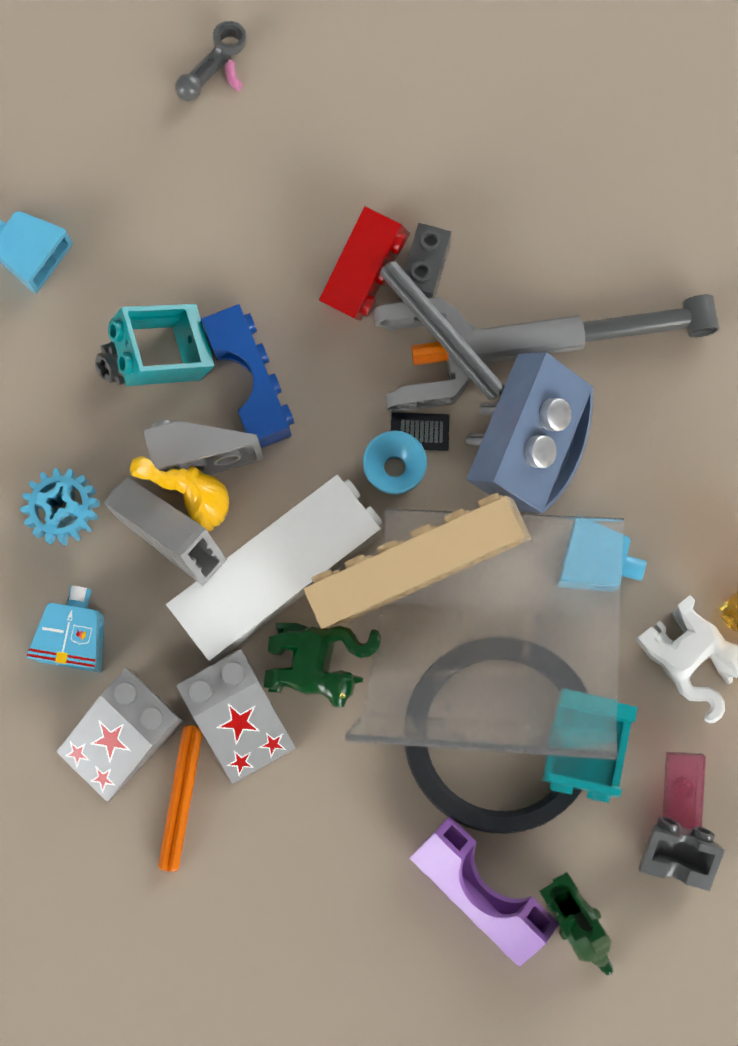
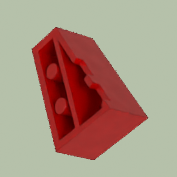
[319,206,410,321]

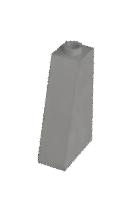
[104,477,227,586]

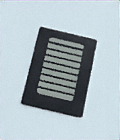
[391,412,450,451]

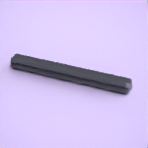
[380,261,505,400]

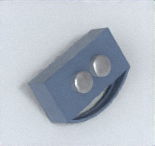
[466,352,593,513]

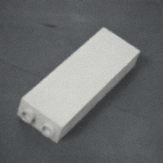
[166,475,382,665]

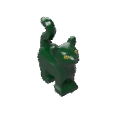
[264,623,381,708]
[540,872,613,976]

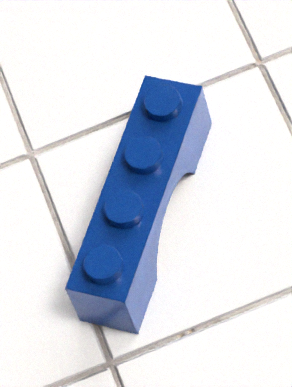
[201,304,295,448]

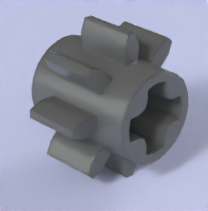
[95,341,125,385]

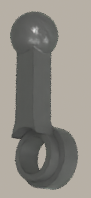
[175,21,246,101]

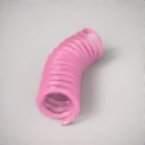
[225,60,242,91]

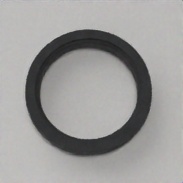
[404,638,589,834]

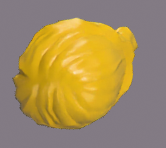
[129,456,229,531]

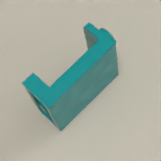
[542,690,638,803]

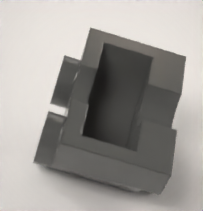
[639,816,725,891]

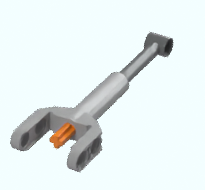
[373,294,719,412]

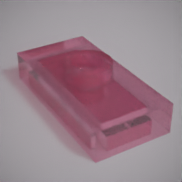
[662,752,706,829]

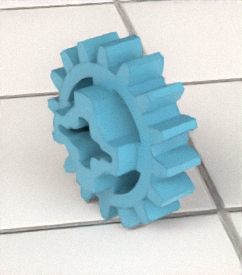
[20,468,100,545]

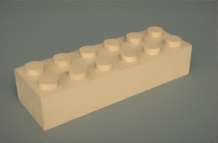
[303,493,531,629]

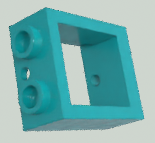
[108,304,215,386]

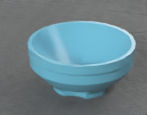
[363,431,427,495]

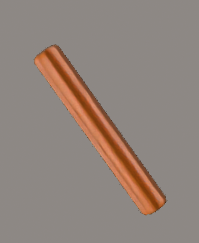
[158,725,203,872]

